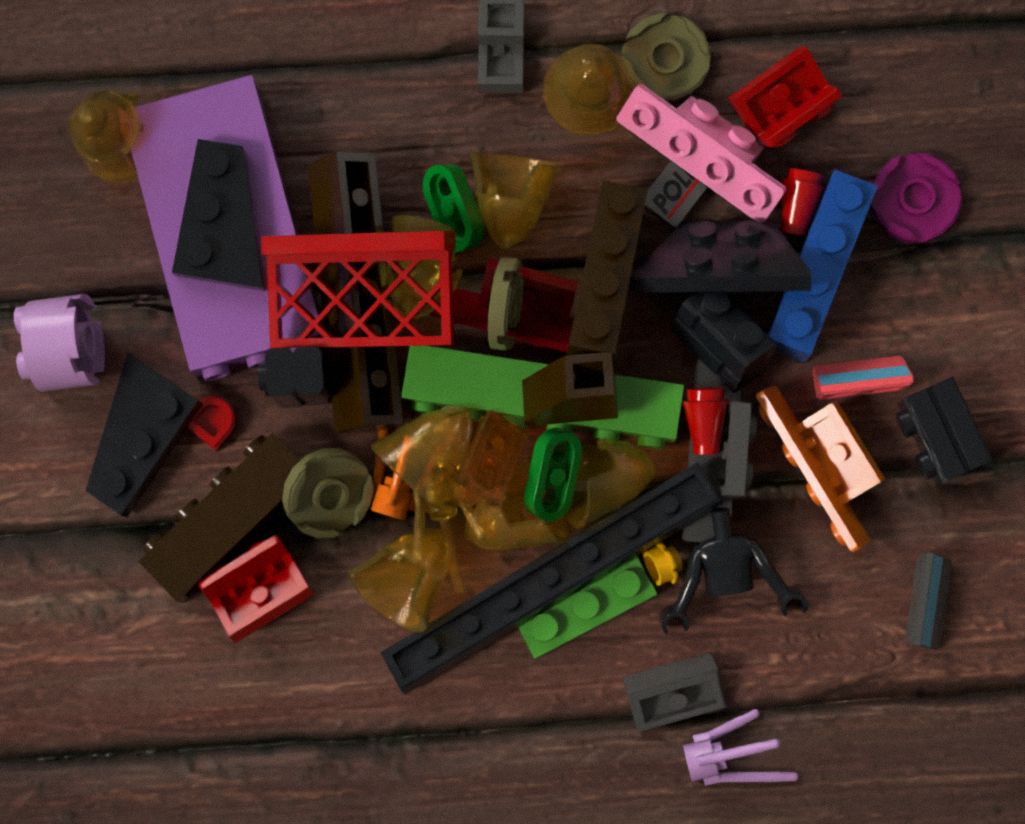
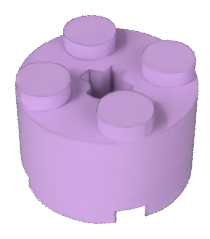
[14,294,105,392]

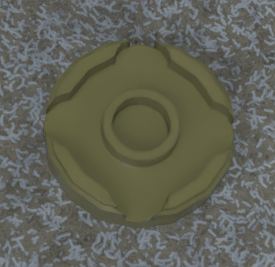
[621,13,710,103]
[488,257,524,351]
[282,448,374,538]

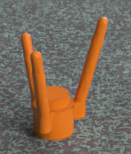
[371,429,453,521]

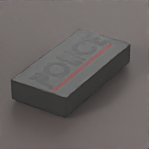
[644,161,709,231]

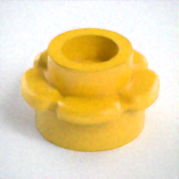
[643,542,683,586]

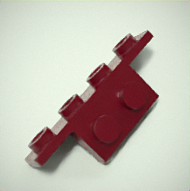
[428,258,578,352]

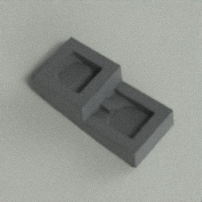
[478,0,524,93]

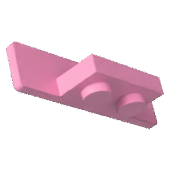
[616,84,786,222]

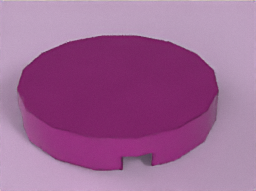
[870,153,962,244]

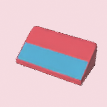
[812,356,914,400]

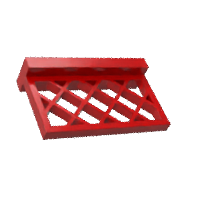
[261,231,456,348]

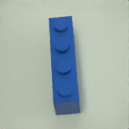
[767,169,878,363]

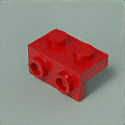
[728,46,842,147]
[198,535,314,643]

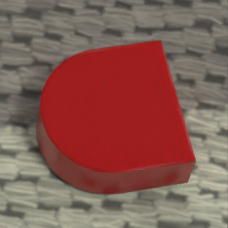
[188,396,237,452]

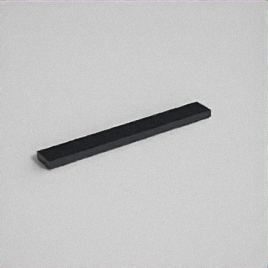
[380,462,723,695]

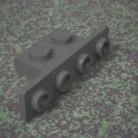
[682,360,757,543]

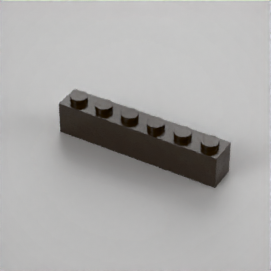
[308,151,403,434]

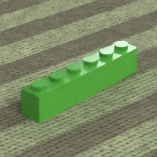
[401,346,684,450]

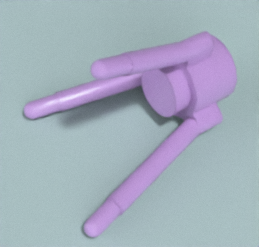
[683,709,799,786]

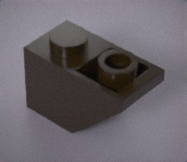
[522,352,618,426]

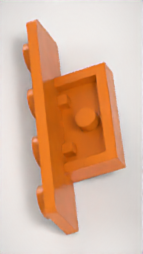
[756,385,885,553]

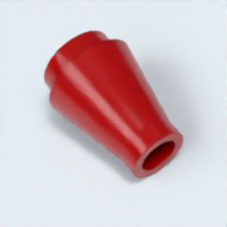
[780,168,826,237]
[683,387,729,455]

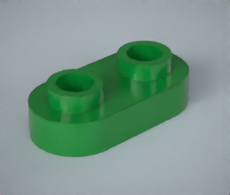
[423,163,484,252]
[524,428,582,522]

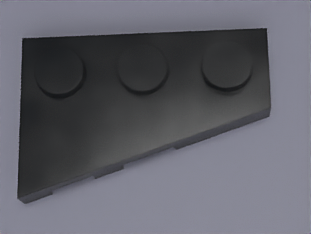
[172,139,265,291]
[86,353,203,518]

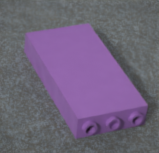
[121,75,323,381]

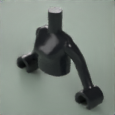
[659,507,809,634]

